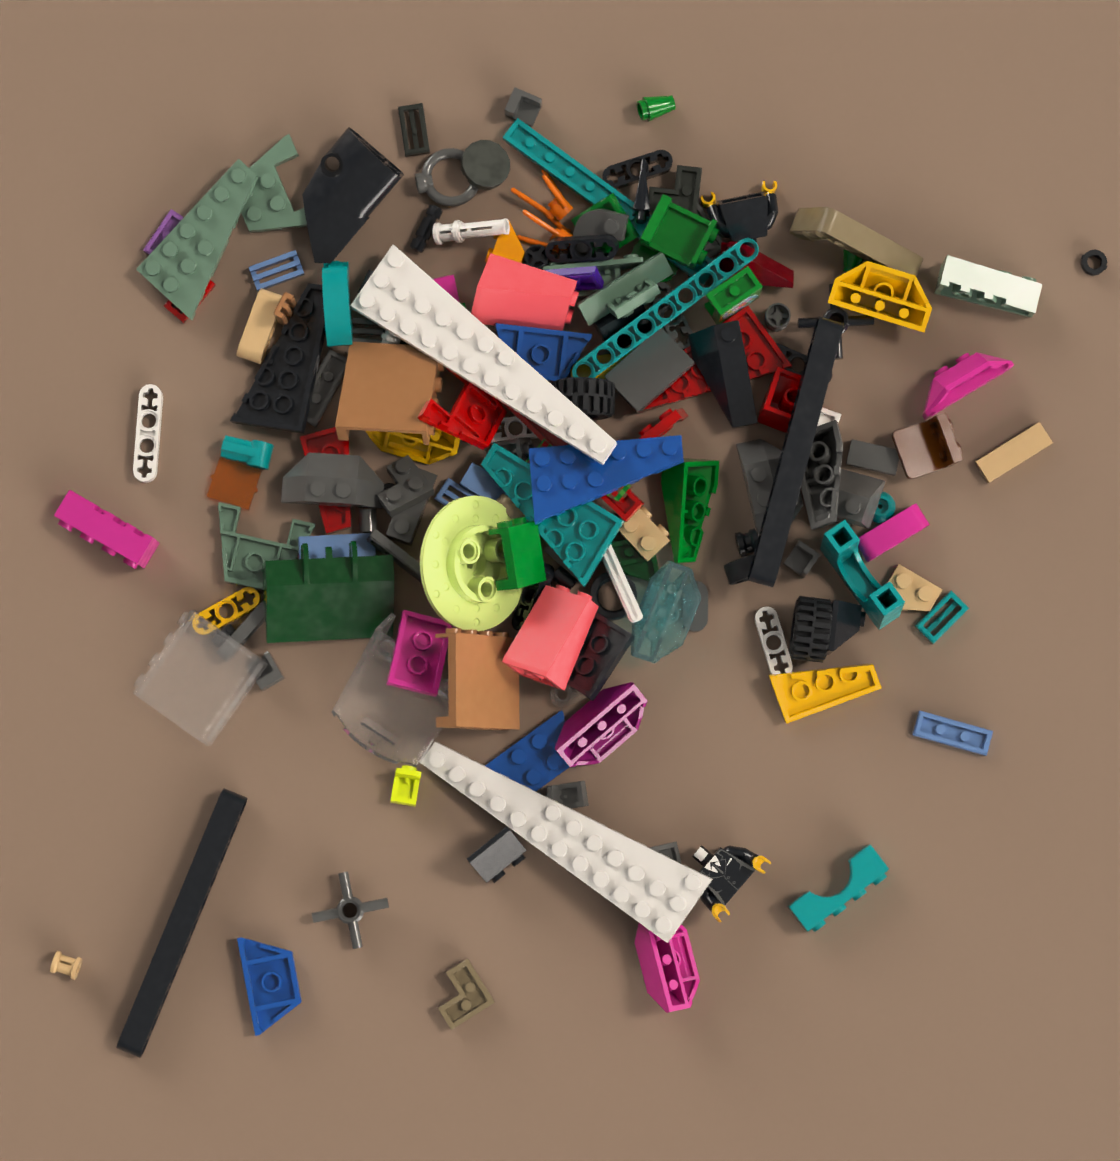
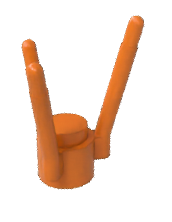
[511,169,573,221]
[517,210,573,254]

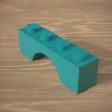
[787,845,889,932]

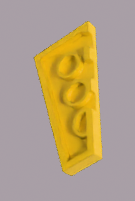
[768,663,881,724]

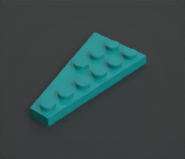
[481,443,624,587]

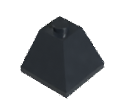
[827,600,866,655]

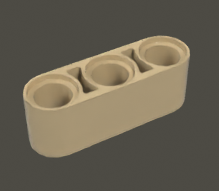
[237,288,282,364]

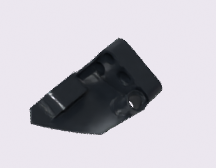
[302,127,404,263]

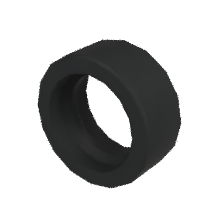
[724,554,754,585]
[590,572,637,621]

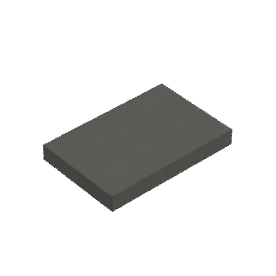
[604,328,695,414]

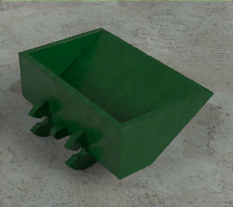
[262,541,394,643]

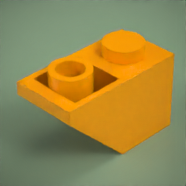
[485,220,525,263]

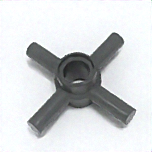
[312,872,389,949]

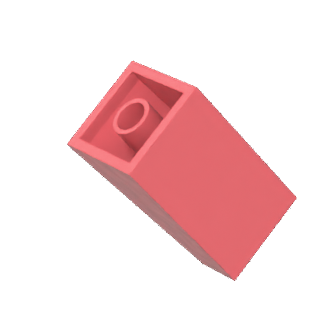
[471,254,579,331]
[502,584,599,691]

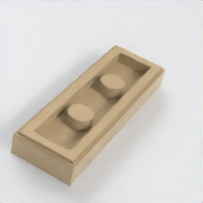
[975,422,1053,484]

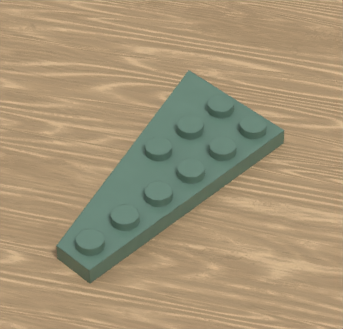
[136,159,258,321]

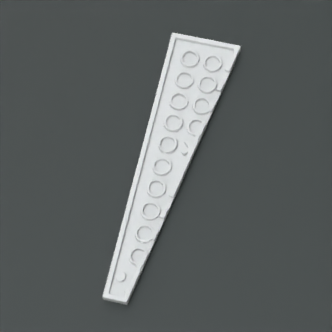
[420,742,713,943]

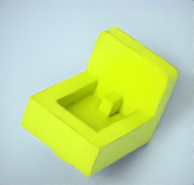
[390,765,422,807]

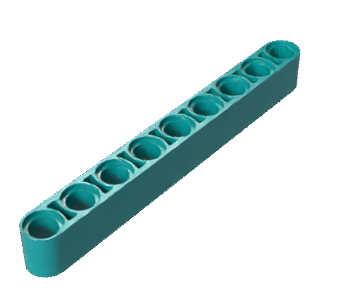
[572,238,759,378]

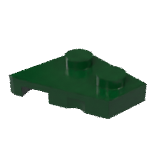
[611,540,662,583]

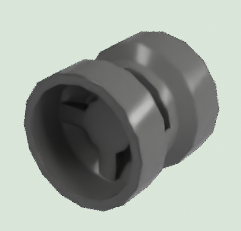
[764,303,791,332]

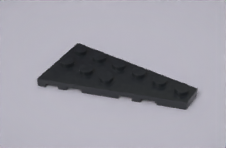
[230,283,326,434]

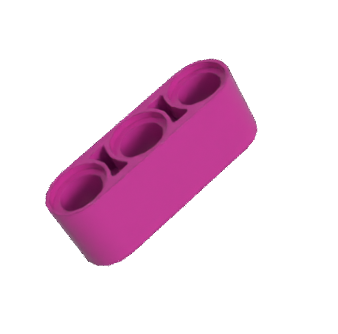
[858,503,930,562]

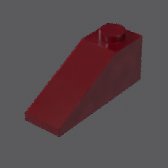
[719,242,794,288]

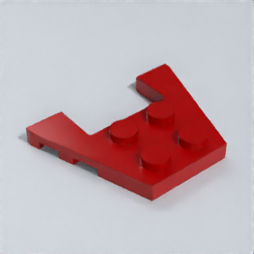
[417,367,507,450]

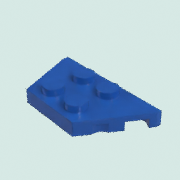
[494,323,592,381]
[485,710,569,791]
[237,937,302,1036]

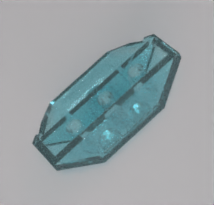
[631,560,701,663]

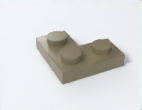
[438,959,495,1030]

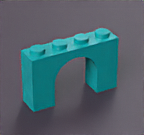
[820,520,905,630]

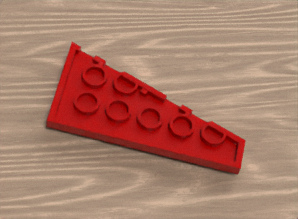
[640,306,792,413]

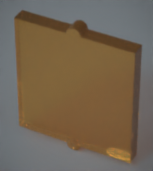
[207,457,262,510]

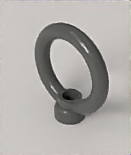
[415,148,479,207]

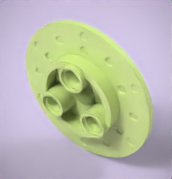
[420,496,524,631]

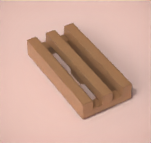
[274,292,297,326]

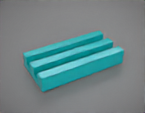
[915,590,969,644]

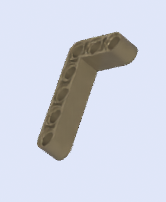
[789,207,923,276]

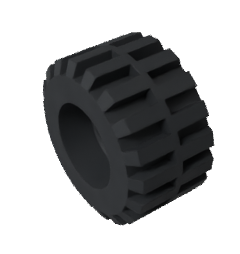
[552,377,615,420]
[790,596,833,663]

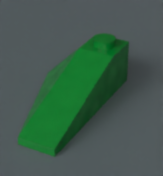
[661,458,719,563]

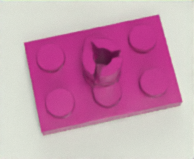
[386,610,452,697]

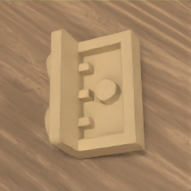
[619,505,670,562]

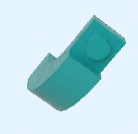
[322,261,353,346]

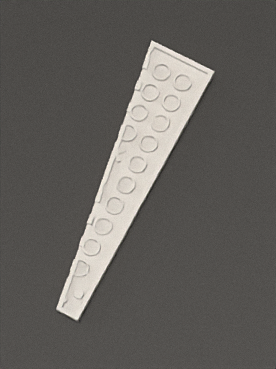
[350,245,617,465]

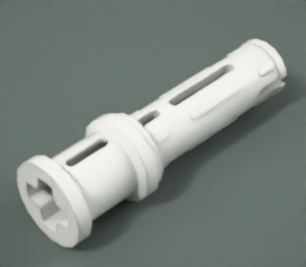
[432,218,510,245]

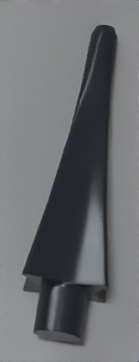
[632,159,651,224]

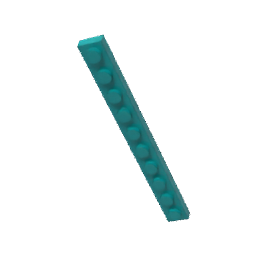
[502,118,713,286]

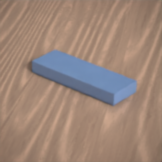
[298,533,376,559]
[912,710,993,756]

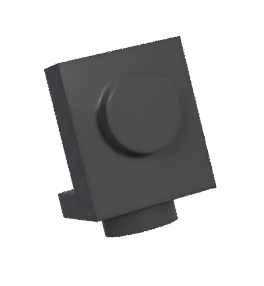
[546,781,589,809]

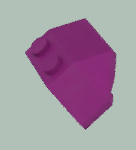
[554,682,647,767]

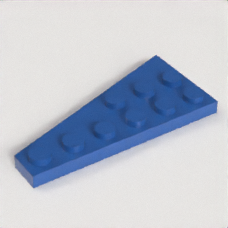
[529,435,684,525]

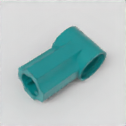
[220,435,274,470]

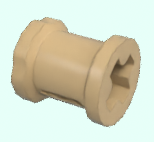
[50,950,82,980]

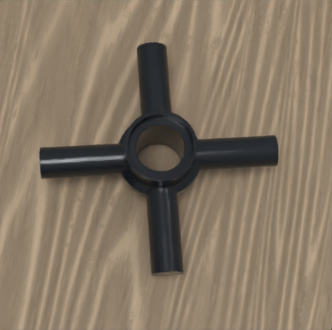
[798,284,874,360]

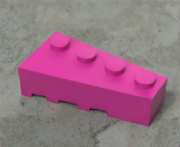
[54,489,160,569]

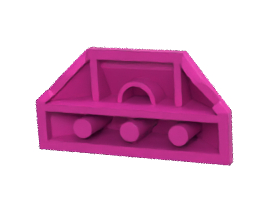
[923,352,1014,420]
[634,923,700,1013]

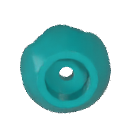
[873,491,896,523]

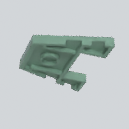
[241,134,307,233]
[218,502,315,590]

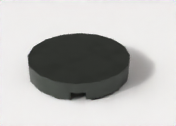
[460,140,510,190]

